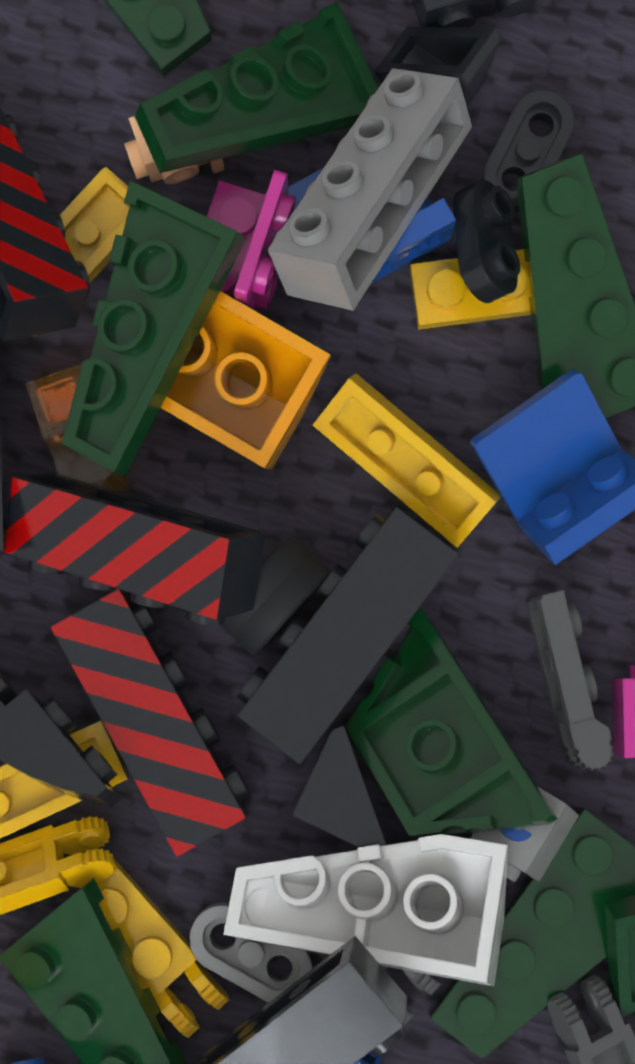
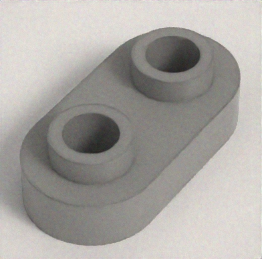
[190,902,312,1002]

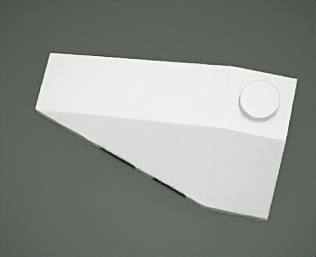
[223,834,508,986]

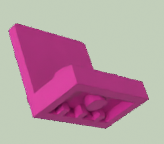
[207,170,297,311]

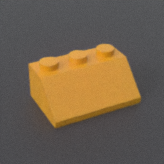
[161,291,331,470]

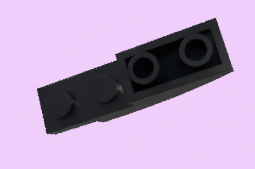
[0,673,122,807]

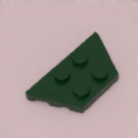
[345,609,558,839]

